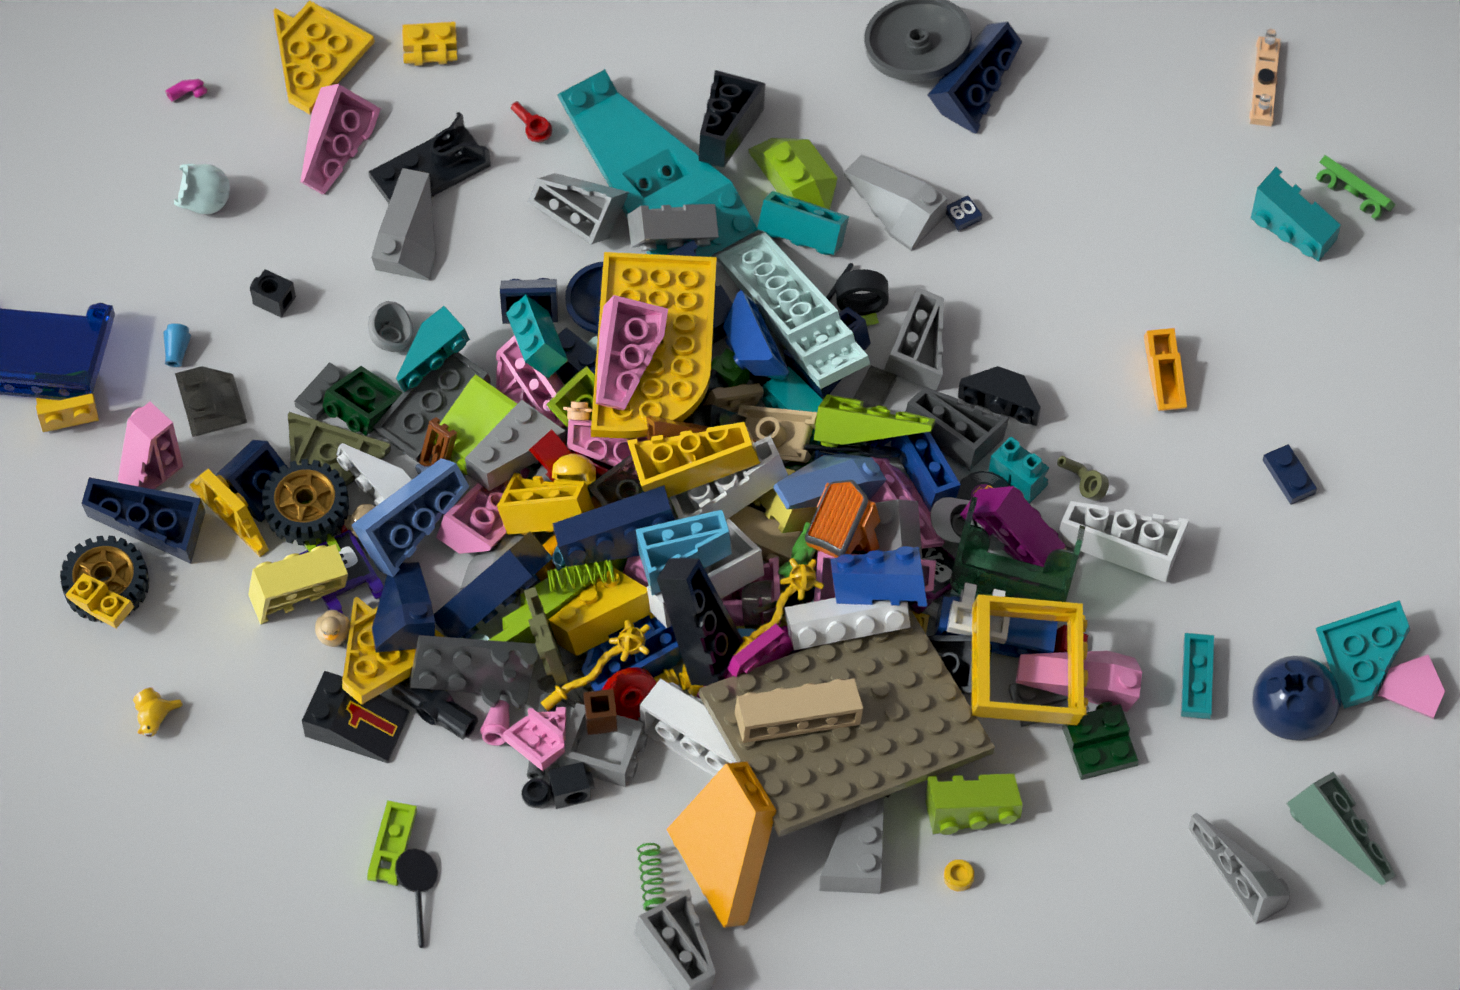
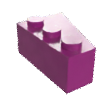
[960,486,1066,572]

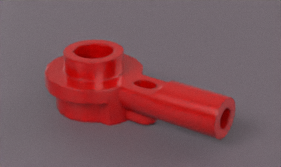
[511,101,552,142]

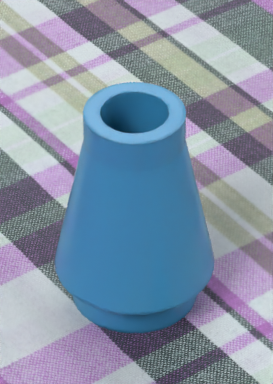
[163,323,191,367]

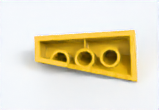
[627,422,760,497]

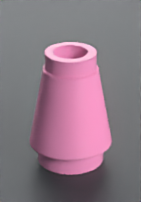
[480,700,510,746]

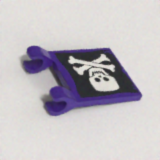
[299,530,384,614]

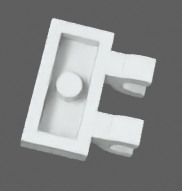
[947,583,1010,644]

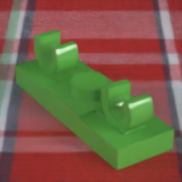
[1316,155,1396,220]

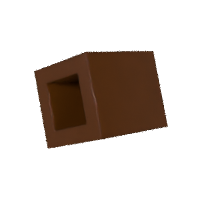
[583,689,618,735]

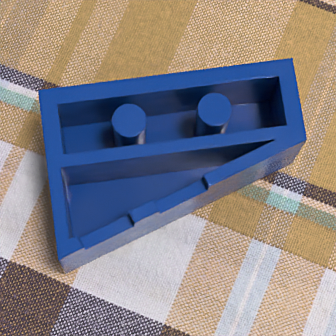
[831,546,927,606]

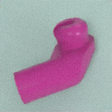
[165,79,207,102]

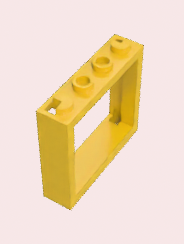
[972,595,1088,725]

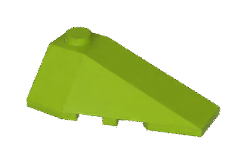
[814,394,935,447]

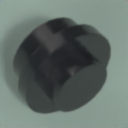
[521,778,552,808]

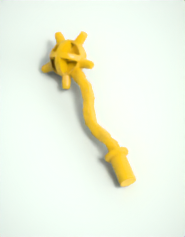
[733,558,824,656]
[540,620,650,711]

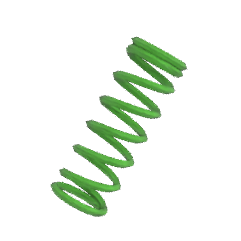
[637,843,667,911]

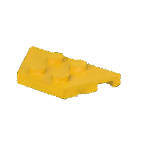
[189,469,269,557]

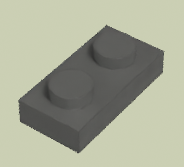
[294,362,348,421]

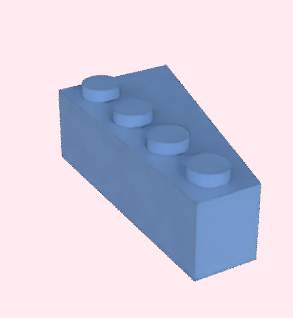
[351,458,470,577]

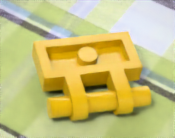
[402,22,458,66]

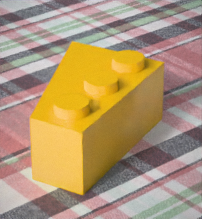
[497,473,595,535]

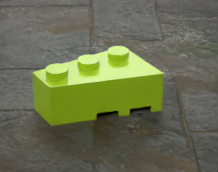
[925,774,1023,835]

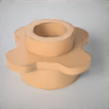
[563,402,592,420]

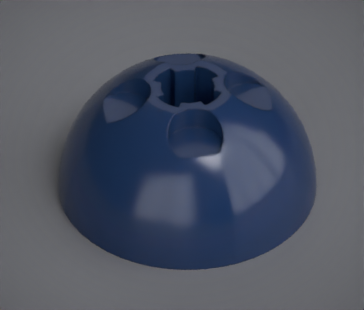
[1252,656,1341,740]

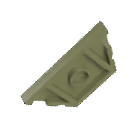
[288,412,391,487]
[524,587,568,685]

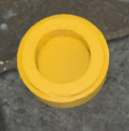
[944,859,974,891]

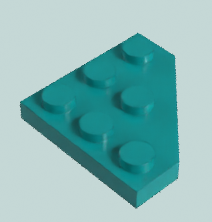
[1316,600,1410,709]

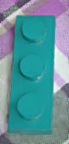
[1181,633,1214,719]

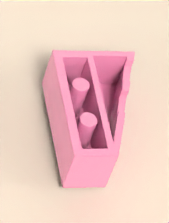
[118,402,183,490]

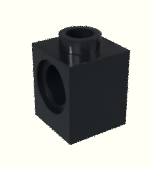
[250,269,296,318]
[548,762,595,809]

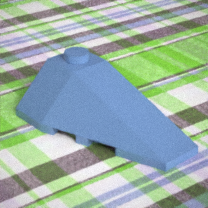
[773,454,887,510]

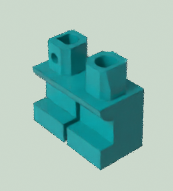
[988,437,1049,504]

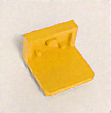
[34,372,99,432]

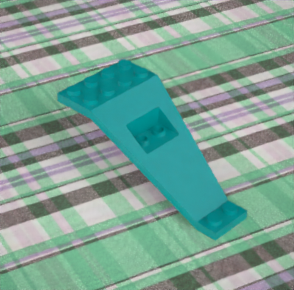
[557,69,758,257]

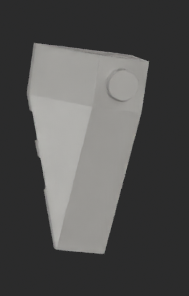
[371,168,436,281]

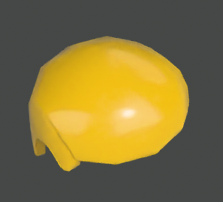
[552,454,596,488]

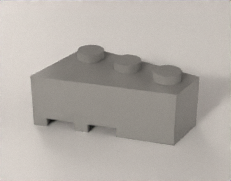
[634,889,716,990]

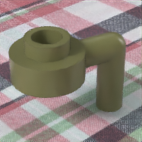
[1057,456,1109,501]

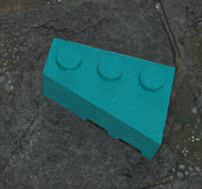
[1250,167,1341,262]

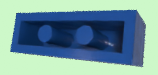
[890,432,961,512]

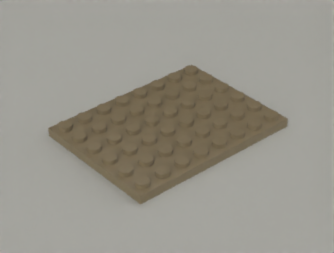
[699,610,995,837]

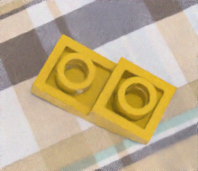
[66,573,134,629]

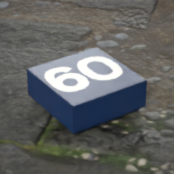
[946,195,982,231]

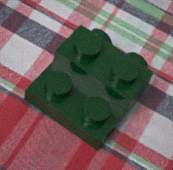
[322,366,402,436]
[1062,702,1139,780]

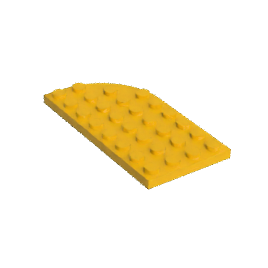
[591,252,717,438]

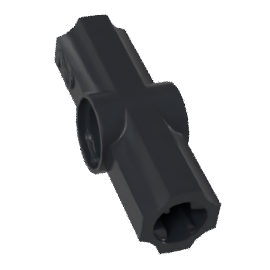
[392,677,478,740]

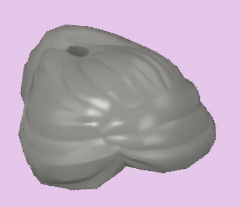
[368,301,414,352]

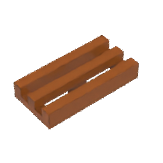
[419,417,457,466]

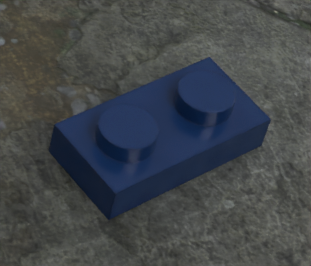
[1262,444,1317,505]

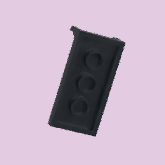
[368,112,491,204]

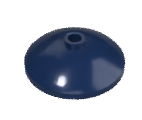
[565,262,603,334]

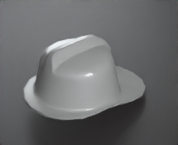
[930,497,988,545]

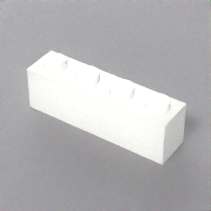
[785,598,910,650]

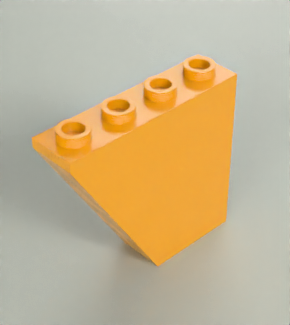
[666,762,776,928]

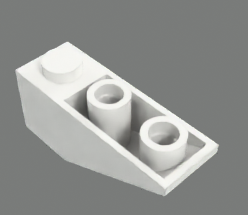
[336,443,412,506]

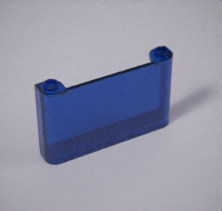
[0,303,115,400]

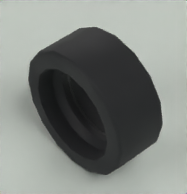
[836,269,889,316]

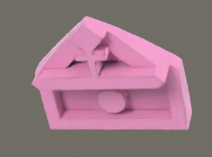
[1378,655,1445,719]
[503,707,566,771]

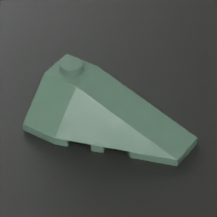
[1287,772,1396,886]

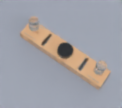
[1249,29,1281,126]

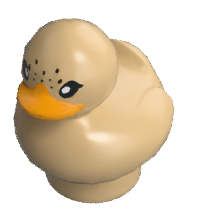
[315,610,350,647]

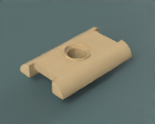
[738,405,817,463]

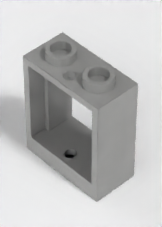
[557,703,648,787]

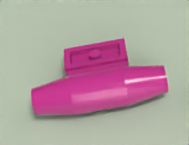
[697,623,794,699]

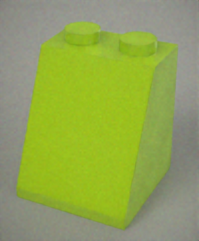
[434,374,517,475]

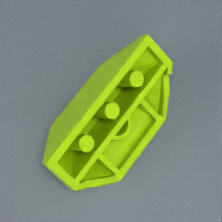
[748,138,838,210]

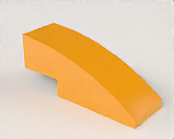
[1144,328,1187,411]

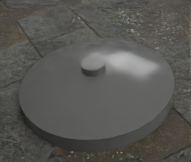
[864,0,972,82]

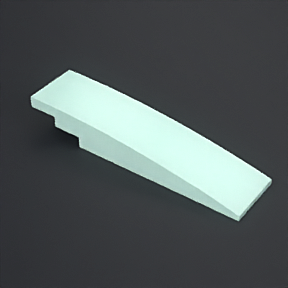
[716,232,870,389]

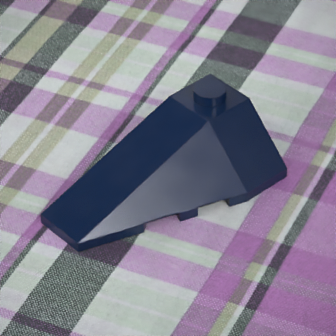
[372,562,435,652]

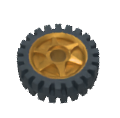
[262,459,349,546]
[60,535,149,623]

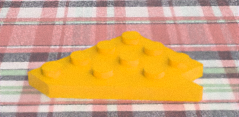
[273,0,375,115]
[342,597,445,705]

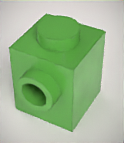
[711,348,750,387]

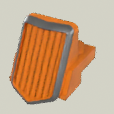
[805,480,881,558]

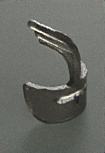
[742,580,812,630]

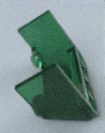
[950,496,1086,602]

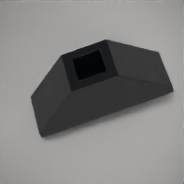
[958,366,1041,426]

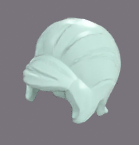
[174,164,230,214]

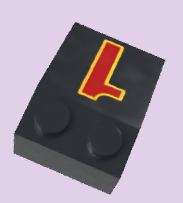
[302,671,410,763]

